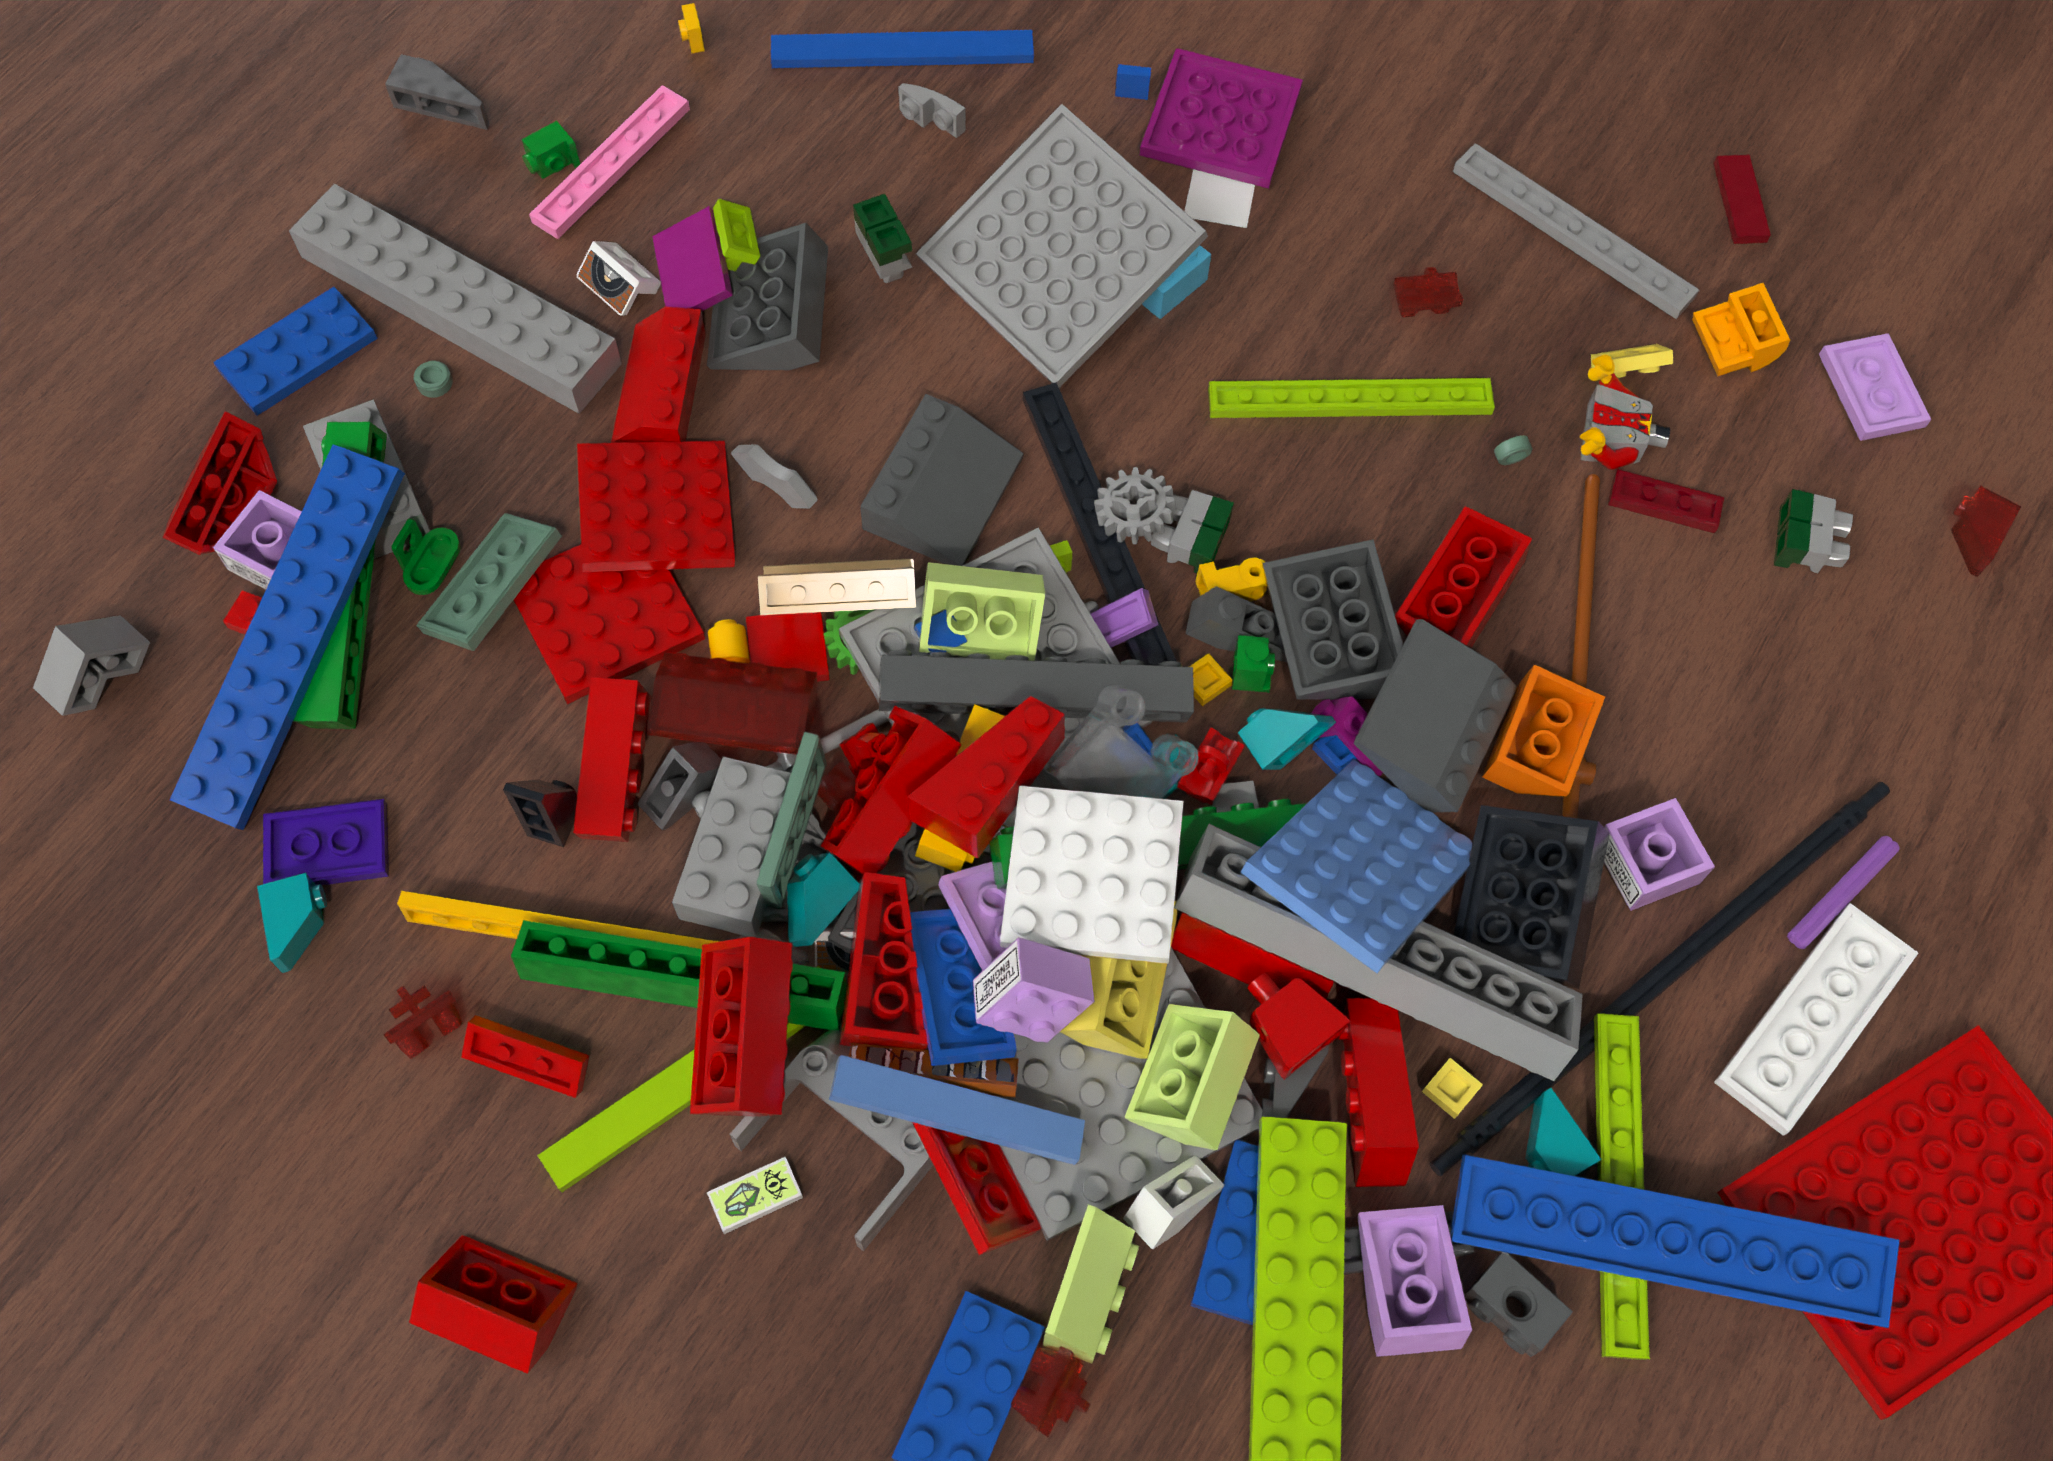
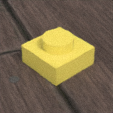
[1422,1058,1483,1119]

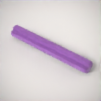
[1787,836,1900,949]

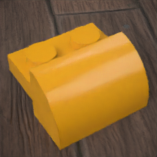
[1692,283,1790,376]

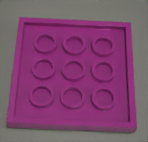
[1139,48,1303,189]

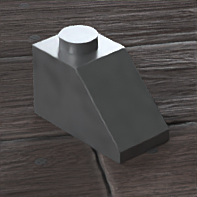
[637,740,722,830]

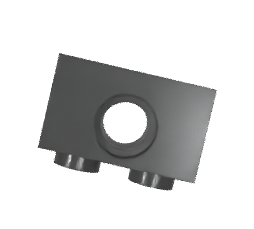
[1464,1252,1573,1357]

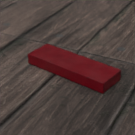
[1713,155,1771,244]
[1608,469,1724,534]

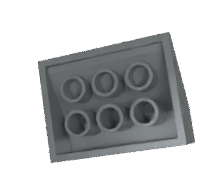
[707,223,828,370]
[860,394,1024,566]
[1263,539,1403,699]
[1353,619,1517,812]

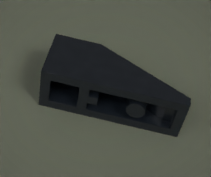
[503,779,577,847]

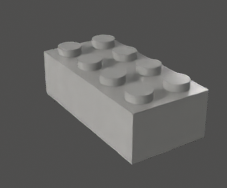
[303,400,430,559]
[672,757,791,937]

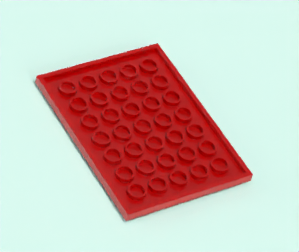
[1717,1025,2053,1420]

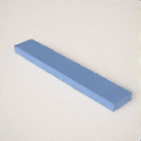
[829,1055,1085,1165]

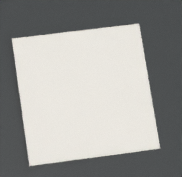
[1184,169,1255,228]

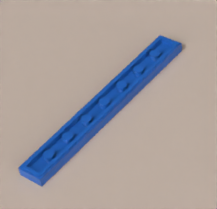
[771,30,1034,68]

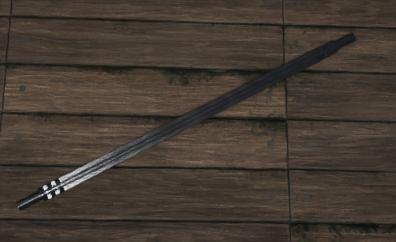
[1429,782,1890,1176]

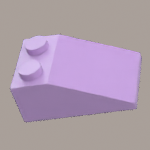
[1358,1205,1472,1357]

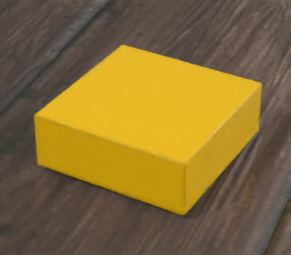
[1189,653,1233,706]

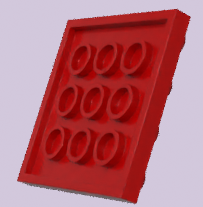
[577,441,735,572]
[513,544,705,704]

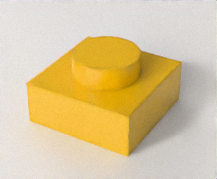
[678,3,704,53]

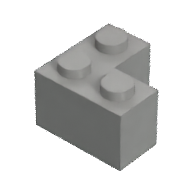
[33,615,150,716]

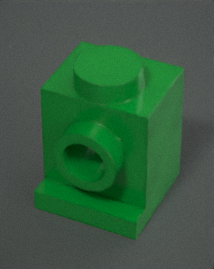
[522,121,580,179]
[1232,635,1275,693]

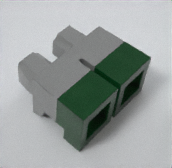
[853,193,912,283]
[1774,489,1853,573]
[1151,490,1234,573]

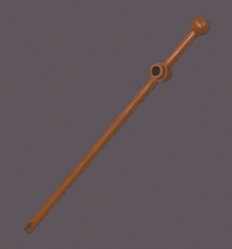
[1562,474,1600,818]

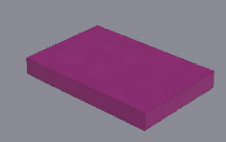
[652,206,733,312]

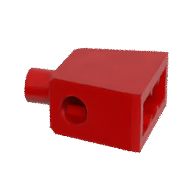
[1247,972,1350,1080]

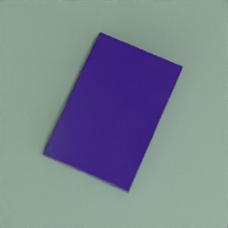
[263,799,389,885]

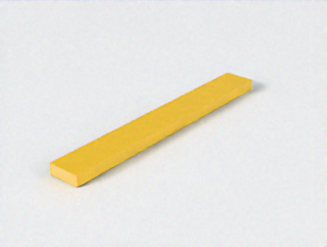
[397,891,718,949]

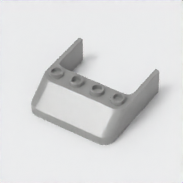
[730,1023,933,1252]

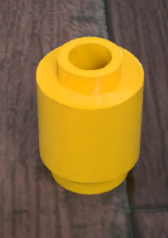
[708,619,750,679]

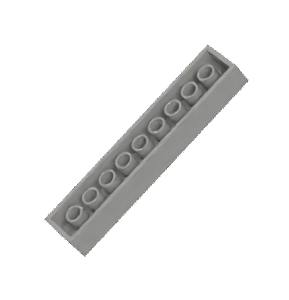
[289,184,622,414]
[1174,824,1583,1081]

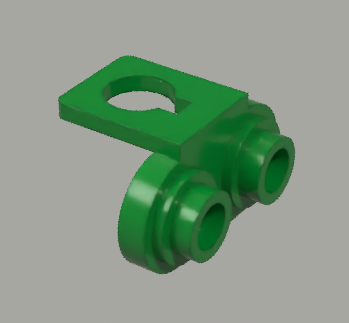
[391,518,461,595]

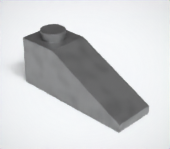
[385,54,489,130]

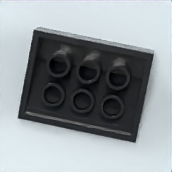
[1454,805,1610,989]

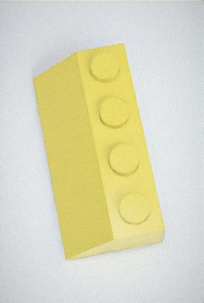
[1060,900,1178,1059]

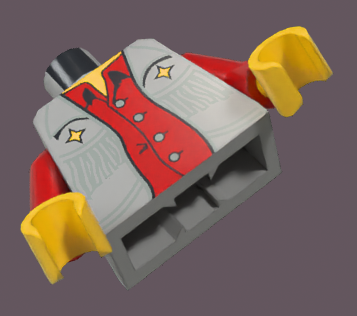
[1580,354,1670,470]

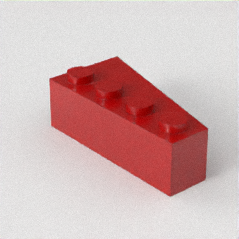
[573,677,651,842]
[907,696,1065,858]
[821,706,962,874]
[840,872,928,1050]
[1338,998,1419,1187]

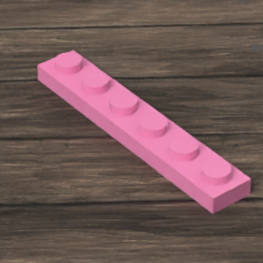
[529,85,690,239]

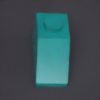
[1238,708,1336,770]
[787,852,860,947]
[257,873,327,973]
[1525,1088,1601,1177]

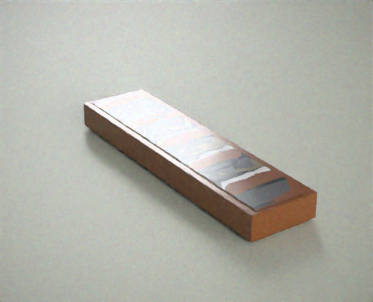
[849,1043,1019,1097]

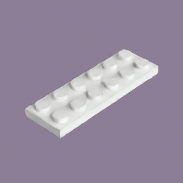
[1714,903,1918,1136]

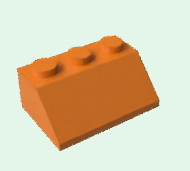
[1482,665,1605,797]

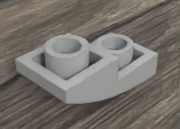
[898,83,966,138]

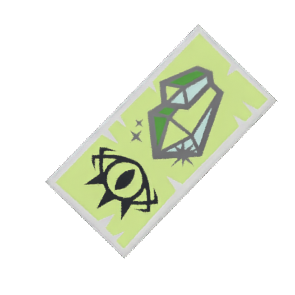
[707,1156,803,1234]

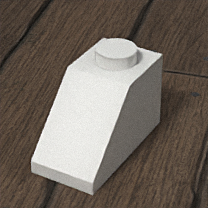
[1123,1155,1225,1250]

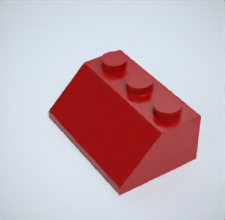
[409,1235,578,1374]

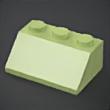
[919,562,1045,661]
[1124,1004,1260,1150]
[1043,1204,1139,1364]

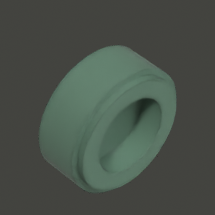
[414,361,453,398]
[1494,435,1533,465]

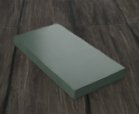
[416,513,562,651]
[756,732,827,909]

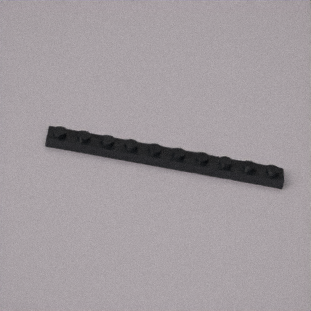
[1023,382,1177,666]

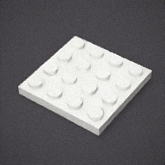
[1000,786,1183,964]

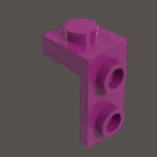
[1312,696,1383,776]

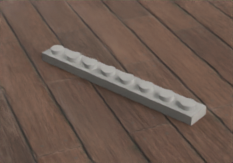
[1453,143,1699,319]

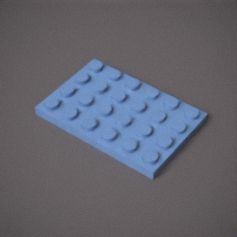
[1240,759,1473,973]

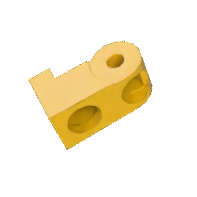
[1195,558,1268,602]

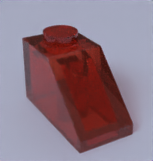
[1951,485,2021,577]

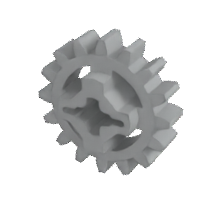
[1094,467,1176,544]

